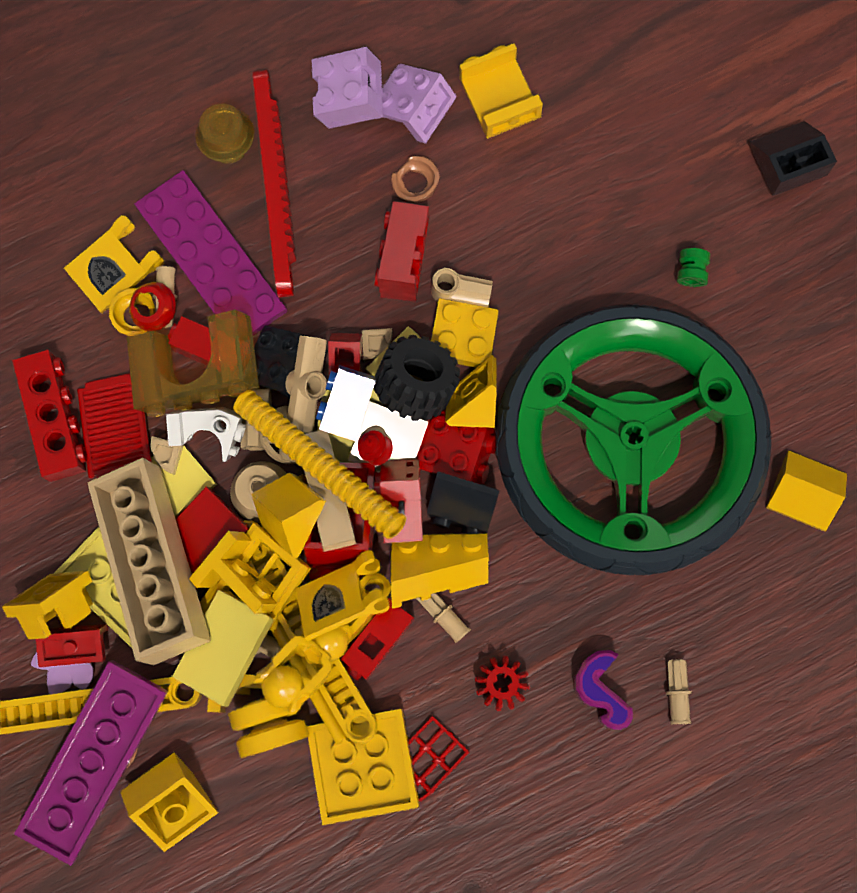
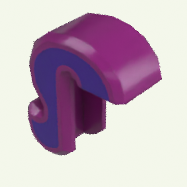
[574,650,633,730]

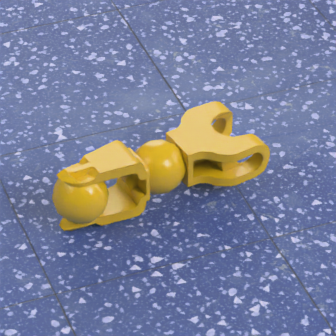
[253,573,391,716]

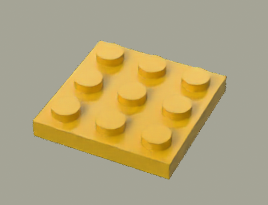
[306,709,420,825]

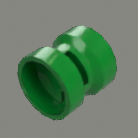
[677,248,710,287]

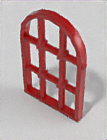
[408,716,470,802]

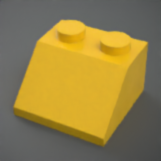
[120,753,218,852]

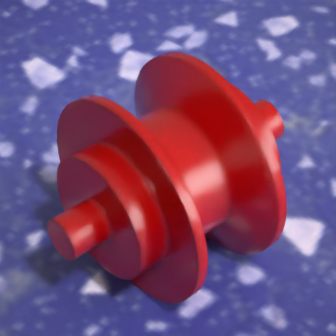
[357,430,393,466]

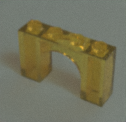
[127,309,259,417]

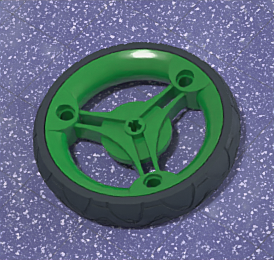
[496,304,771,575]

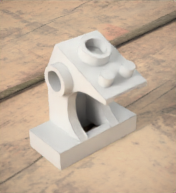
[166,407,246,462]

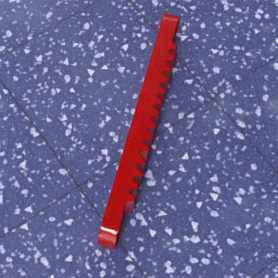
[253,70,297,298]

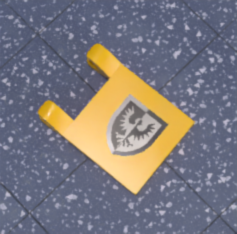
[64,215,164,313]
[296,550,389,641]

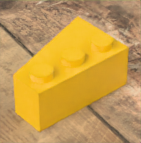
[391,534,488,609]

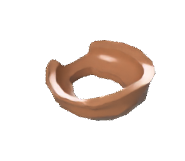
[391,156,440,203]

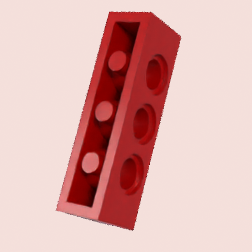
[12,350,87,482]

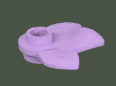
[31,652,94,694]

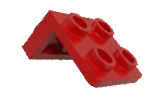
[416,411,496,484]

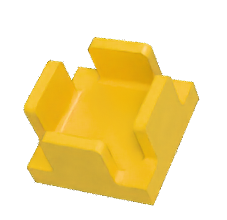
[2,571,93,639]

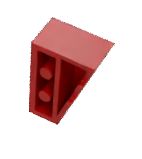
[375,201,430,302]

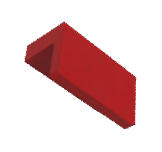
[36,624,108,668]

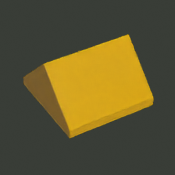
[445,355,497,428]
[766,450,847,532]
[251,473,326,559]

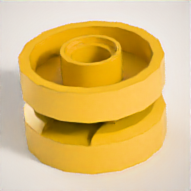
[228,698,309,758]

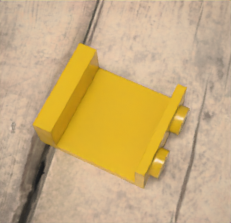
[459,43,543,139]

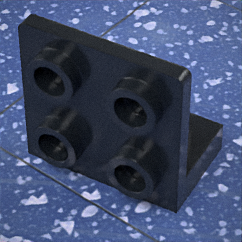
[240,326,328,399]

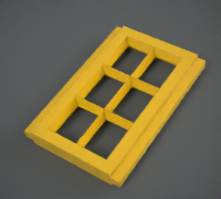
[200,523,311,633]

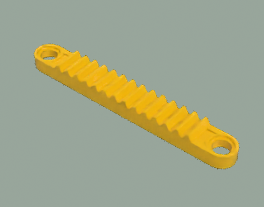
[243,520,377,744]
[0,677,202,735]

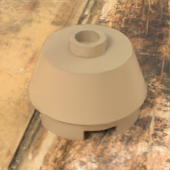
[230,461,287,523]

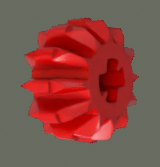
[475,656,530,711]

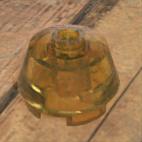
[195,103,254,164]

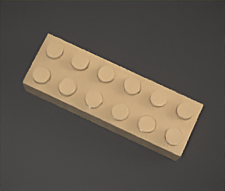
[88,458,211,665]

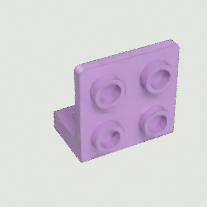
[382,64,457,143]

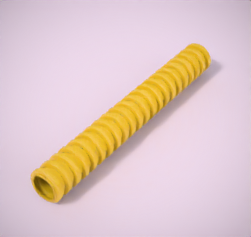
[233,389,406,539]

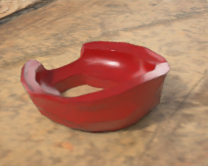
[129,282,176,331]

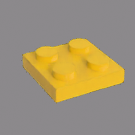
[431,298,499,368]

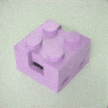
[312,47,383,129]

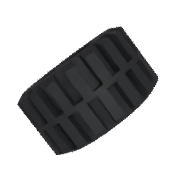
[374,335,460,421]

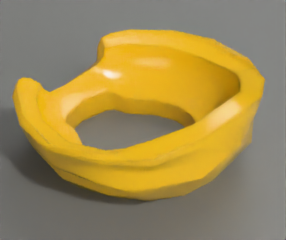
[109,288,155,336]

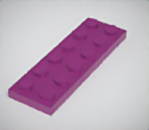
[134,170,287,342]
[14,660,169,866]

